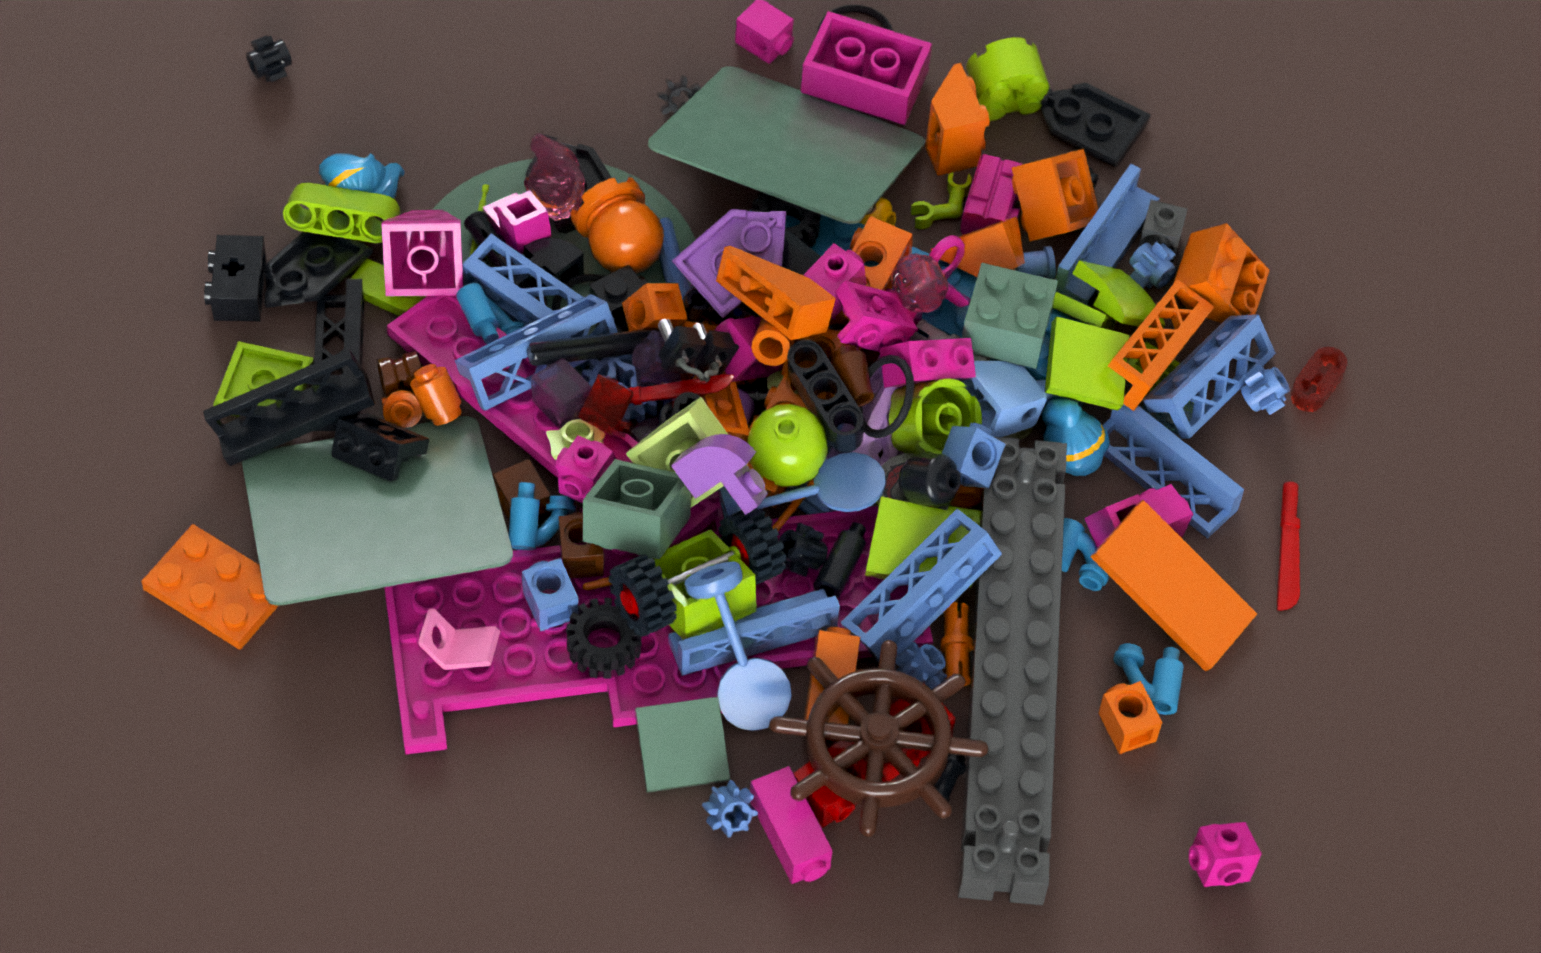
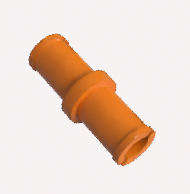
[940,602,973,686]

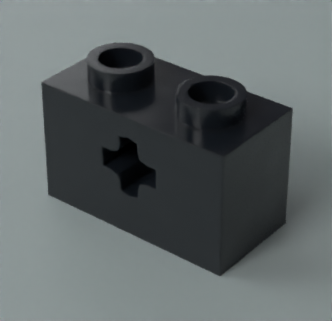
[204,235,267,322]

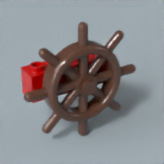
[769,640,989,837]

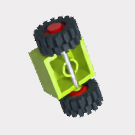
[609,507,786,640]

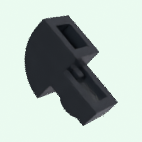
[505,238,584,296]

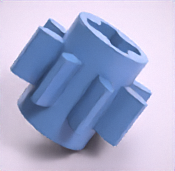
[1129,242,1177,289]
[1241,364,1290,415]
[896,642,947,690]
[702,780,758,837]

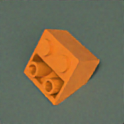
[925,63,989,176]
[1173,223,1270,323]

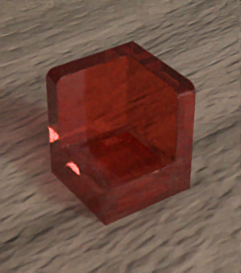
[578,374,634,438]

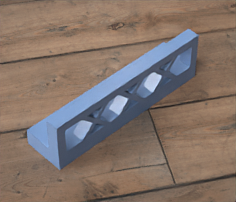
[1056,164,1160,306]
[463,234,614,369]
[454,294,618,411]
[1143,314,1276,439]
[1103,395,1244,539]
[840,509,1002,663]
[668,589,840,676]

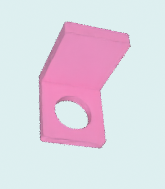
[418,609,500,670]

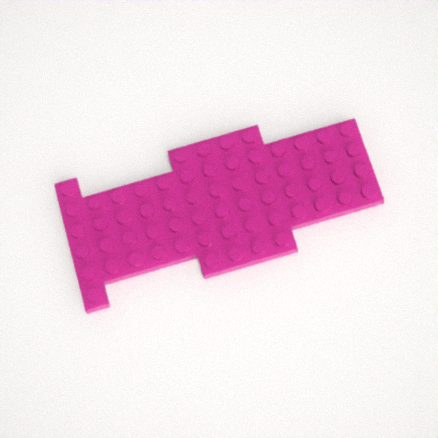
[384,491,933,755]

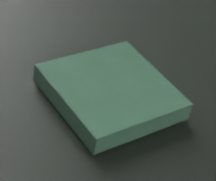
[635,697,730,793]

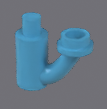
[456,283,525,344]
[509,482,576,550]
[1062,518,1109,591]
[1113,643,1184,715]

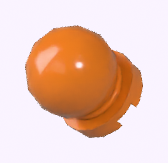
[571,177,664,274]

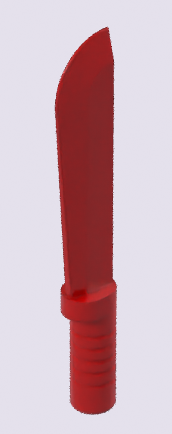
[593,374,734,409]
[1277,482,1301,611]

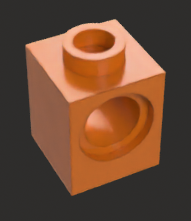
[622,283,687,331]
[1098,681,1162,755]

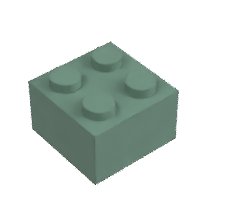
[962,263,1058,369]
[583,459,691,559]

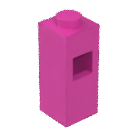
[750,766,833,884]

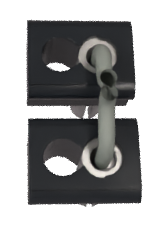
[658,319,739,382]

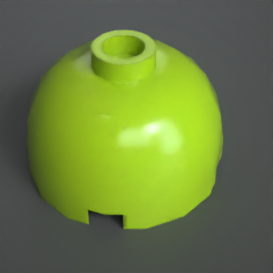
[747,404,828,487]

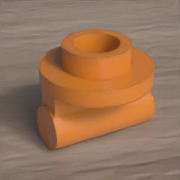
[382,390,423,428]

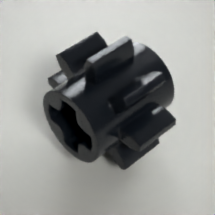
[246,35,292,83]
[657,75,701,115]
[778,523,828,577]

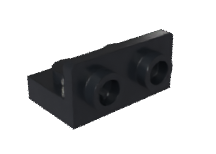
[331,413,429,481]

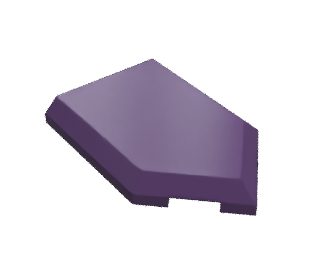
[672,209,786,318]

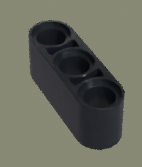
[787,339,864,452]

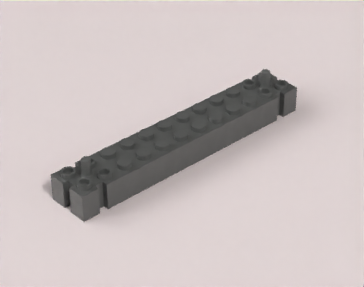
[958,437,1067,905]

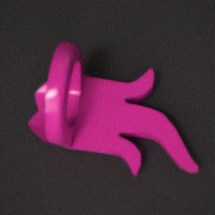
[912,235,971,308]

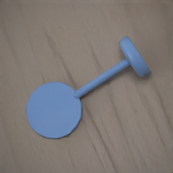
[718,452,886,518]
[684,562,792,731]

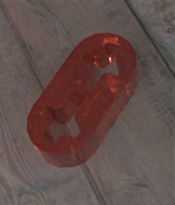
[1290,347,1347,412]

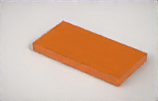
[1090,500,1257,672]

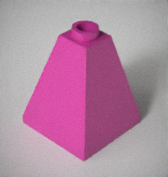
[381,210,464,296]

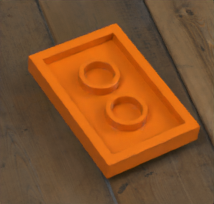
[141,524,279,650]

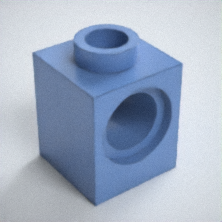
[942,423,1005,488]
[522,558,579,632]

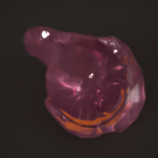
[524,133,585,221]

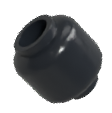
[898,453,961,507]

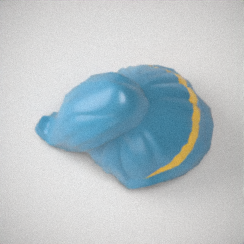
[319,153,405,199]
[1041,397,1110,476]

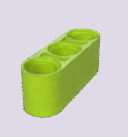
[283,183,401,243]

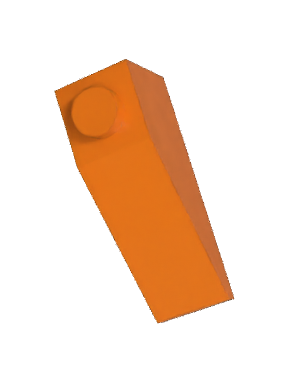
[716,246,836,340]

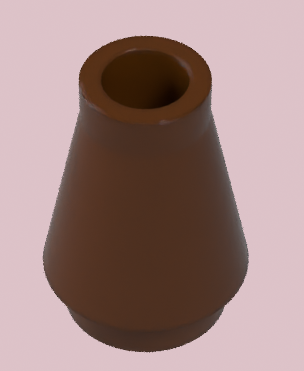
[829,345,874,407]

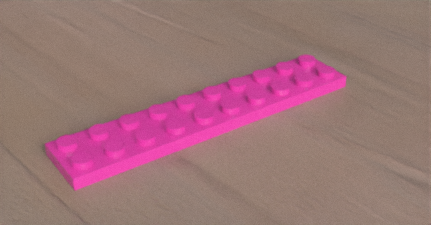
[387,295,718,548]

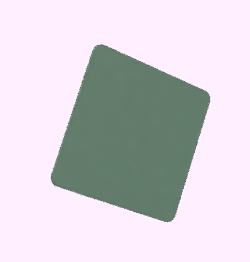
[647,66,925,224]
[242,416,513,606]

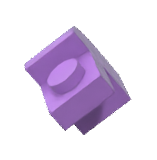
[671,434,768,515]

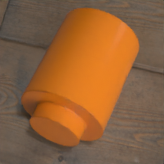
[751,318,795,366]

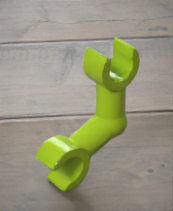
[911,171,972,229]

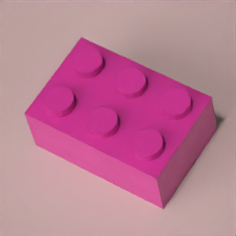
[801,11,932,125]

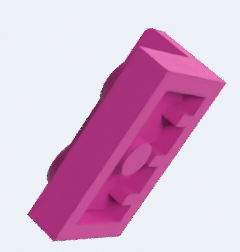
[835,281,918,352]

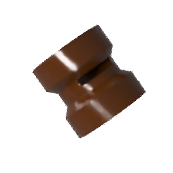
[377,351,421,397]

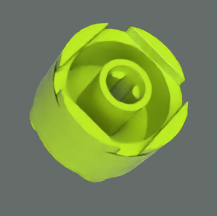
[966,37,1049,121]
[889,379,982,454]

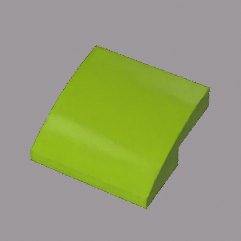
[1072,260,1165,329]

